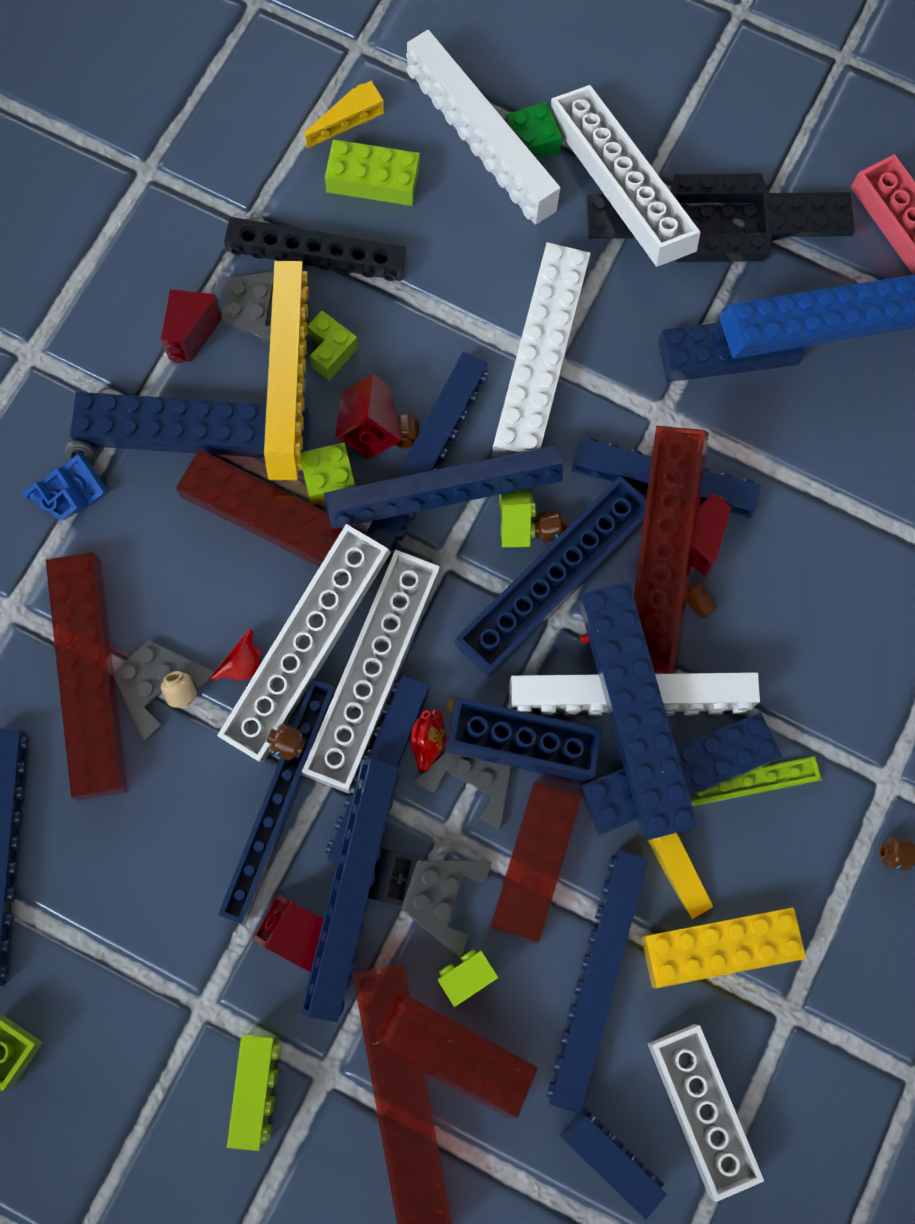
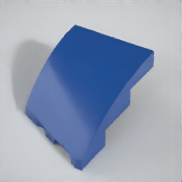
[21,453,109,521]

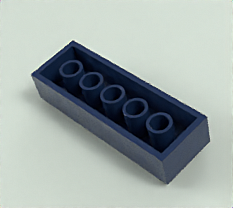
[658,322,805,383]
[444,697,602,783]

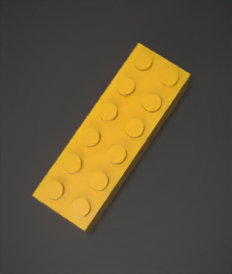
[641,907,806,988]

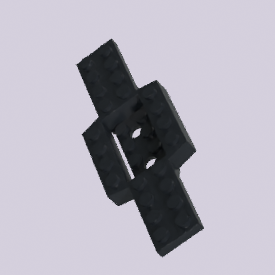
[586,173,855,262]

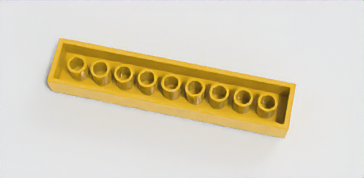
[264,261,309,480]

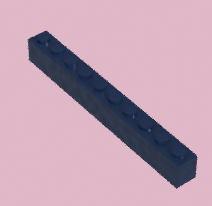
[365,352,489,566]
[324,446,563,529]
[218,679,336,925]
[0,729,29,986]
[301,759,399,1023]
[546,851,648,1114]

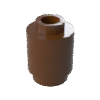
[684,582,718,619]

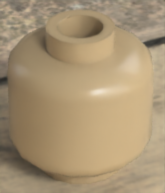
[161,671,197,708]

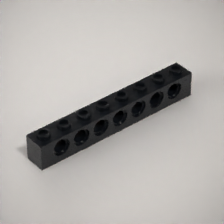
[224,217,406,281]

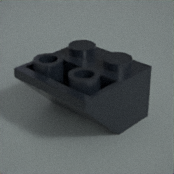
[368,848,418,906]

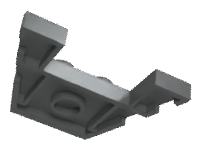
[222,271,274,343]
[112,640,214,741]
[415,753,511,830]
[401,860,492,957]

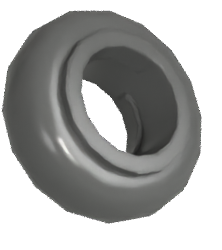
[64,439,94,462]

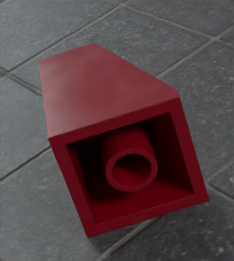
[160,289,222,363]
[335,374,402,459]
[669,493,732,577]
[252,893,323,972]

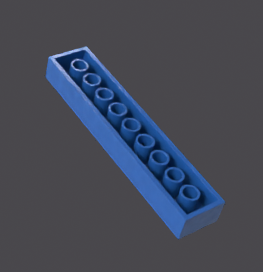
[719,275,915,359]

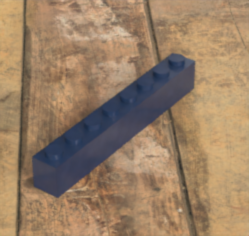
[571,438,761,518]
[325,675,429,864]

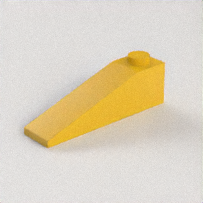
[304,80,384,149]
[641,831,713,919]

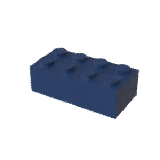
[560,1112,667,1220]

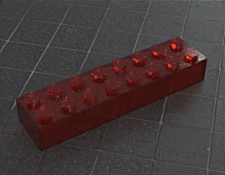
[176,449,366,568]

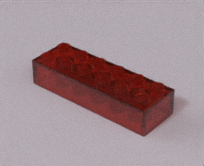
[489,781,582,944]
[373,994,538,1118]

